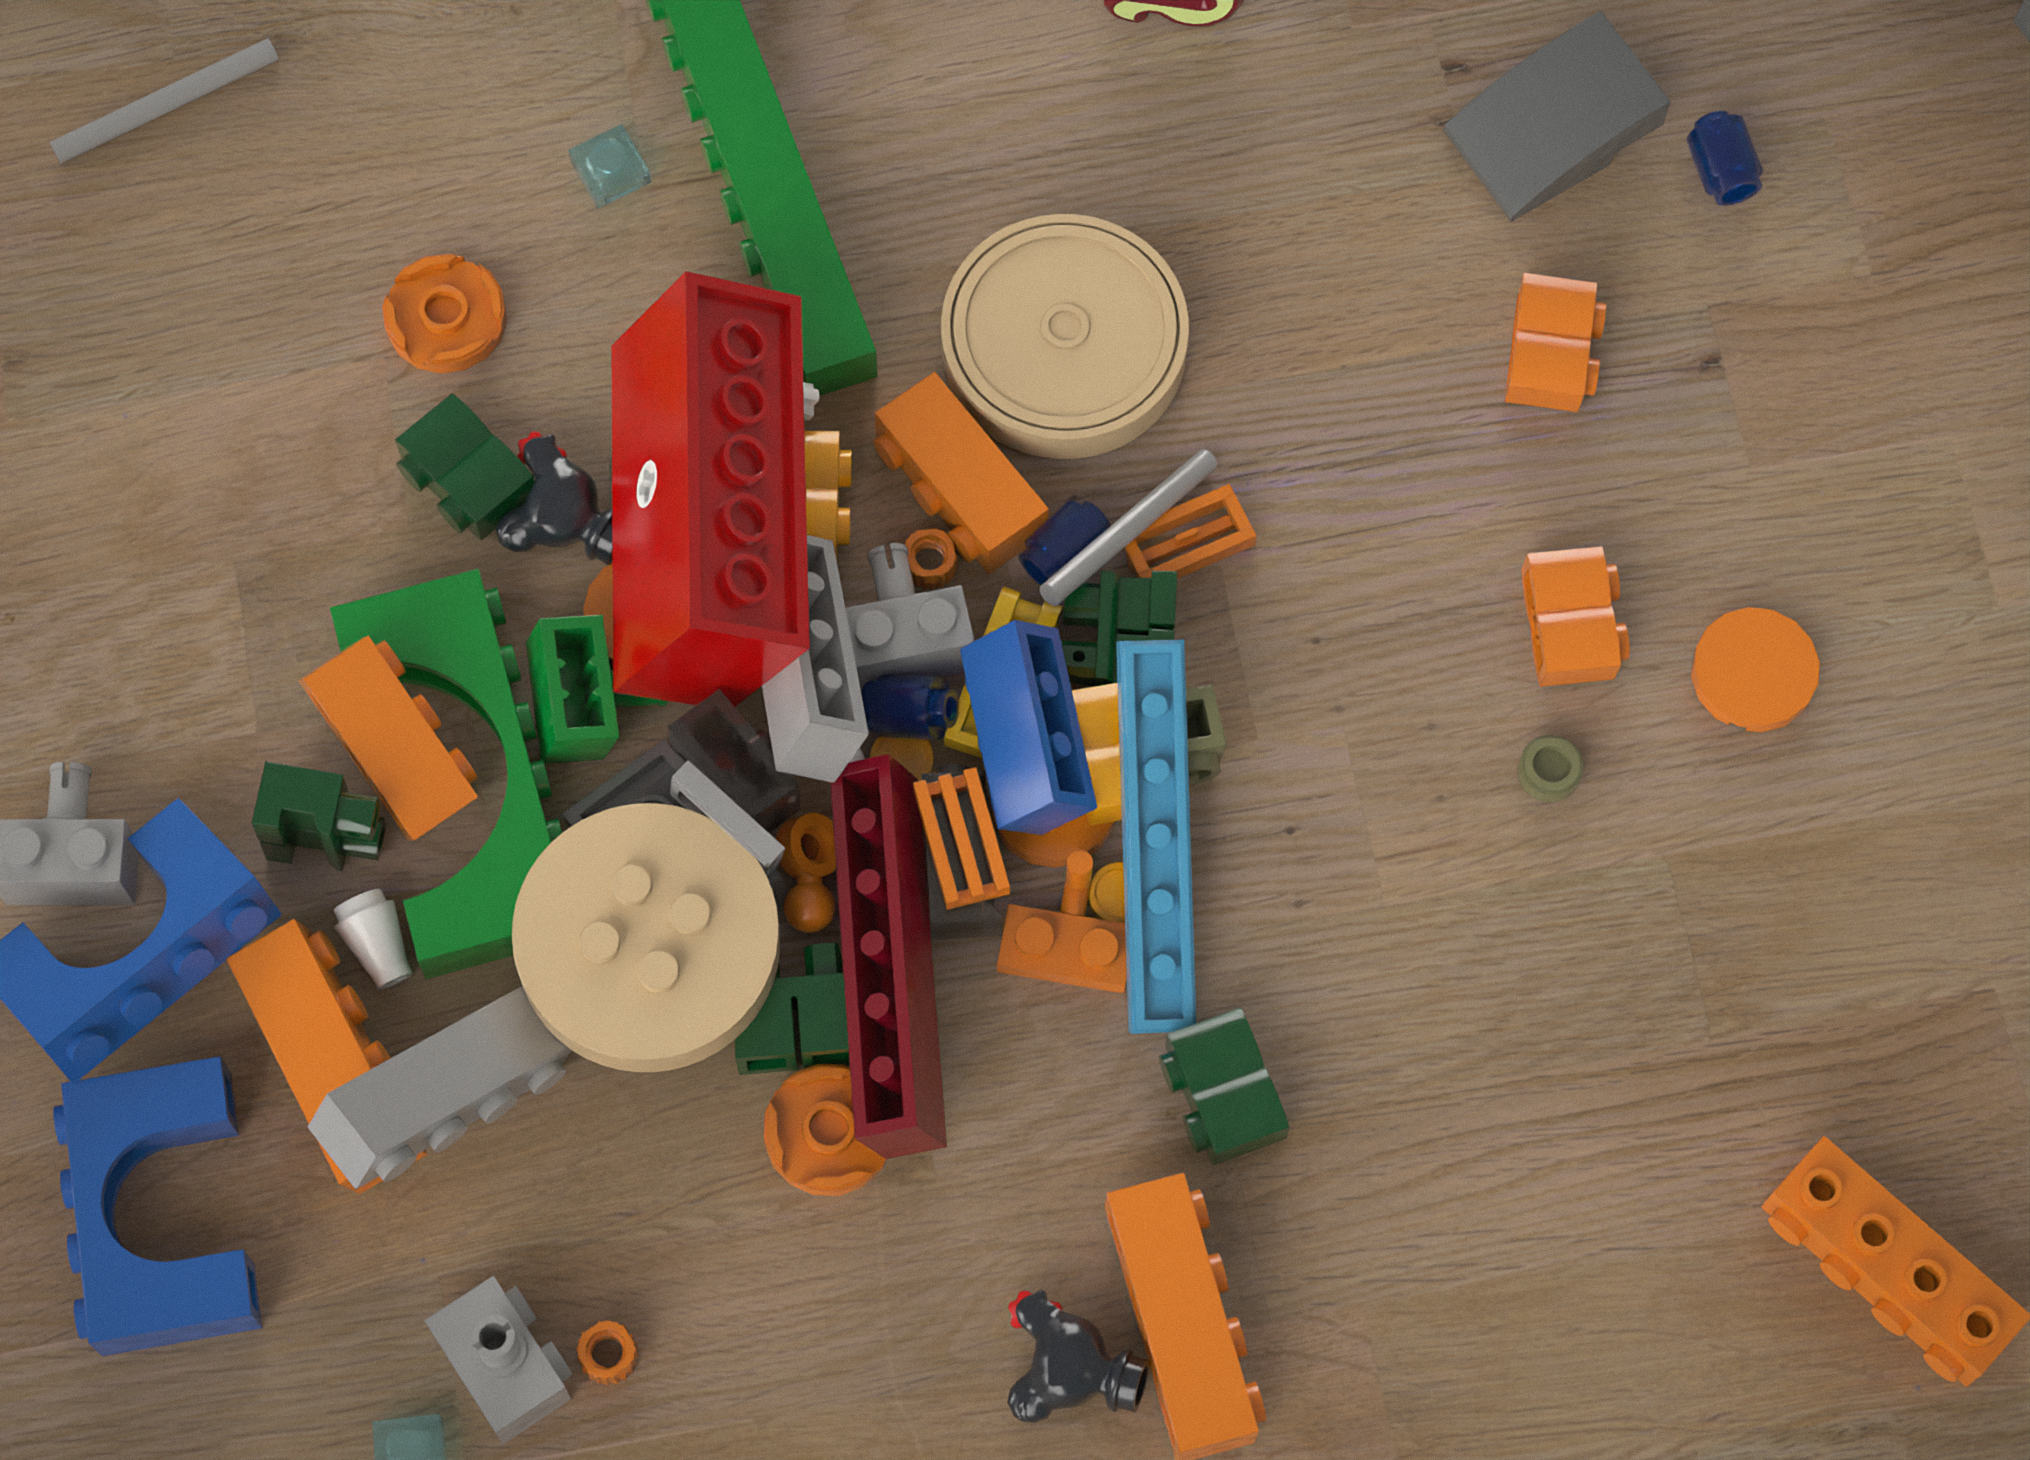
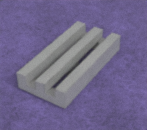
[670,760,785,876]

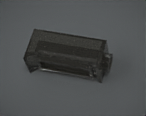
[921,764,1004,941]

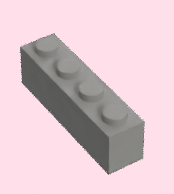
[762,535,869,783]
[308,986,572,1189]

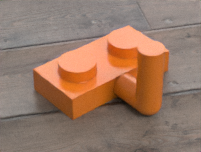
[997,850,1127,994]

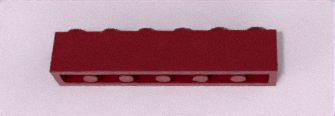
[830,754,947,1159]

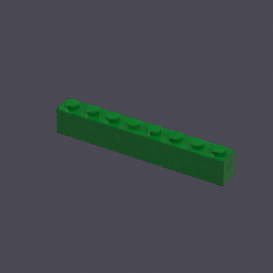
[645,0,878,396]

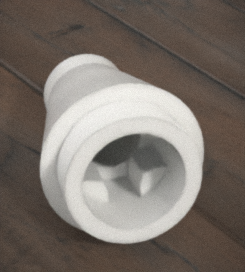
[333,888,413,990]

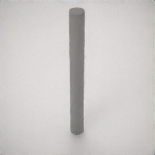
[49,38,279,164]
[1040,449,1217,606]

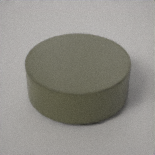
[1517,735,1584,802]

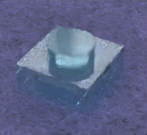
[568,124,652,208]
[372,1414,446,1460]

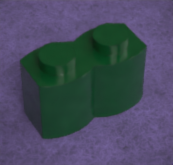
[395,393,535,541]
[1159,1007,1289,1166]

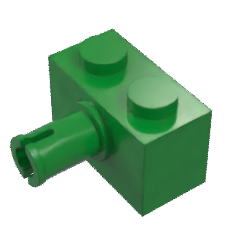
[525,615,668,764]

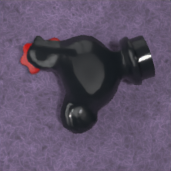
[496,431,612,565]
[1007,1289,1150,1423]

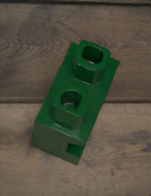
[1062,570,1177,687]
[251,761,386,871]
[735,942,850,1075]

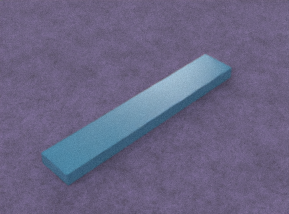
[1116,639,1196,1034]

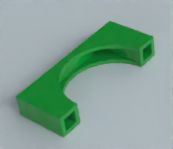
[329,569,562,979]

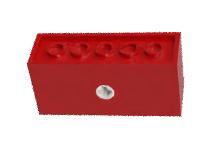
[611,271,819,711]

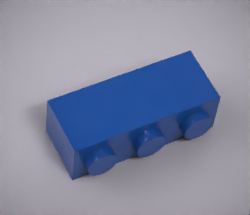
[960,620,1097,835]

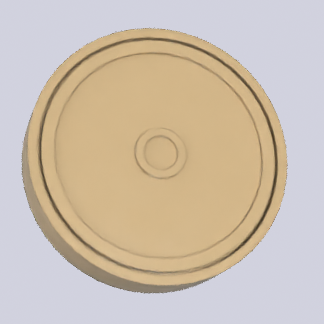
[941,214,1189,459]
[512,803,780,1072]

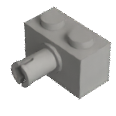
[845,543,974,693]
[0,762,139,905]
[424,1275,573,1444]

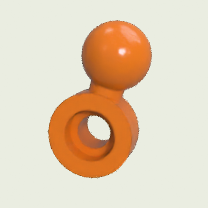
[776,813,836,933]

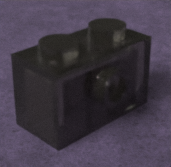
[668,689,801,833]

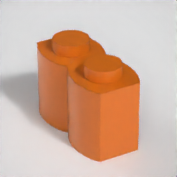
[1505,273,1606,412]
[1521,546,1630,687]

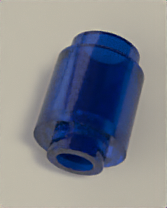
[1686,110,1763,206]
[1019,500,1111,586]
[861,674,959,740]

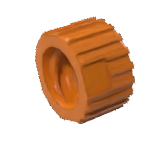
[905,528,958,590]
[576,1320,638,1385]

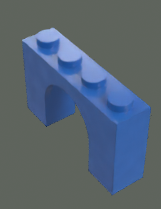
[0,797,282,1085]
[53,1056,262,1356]

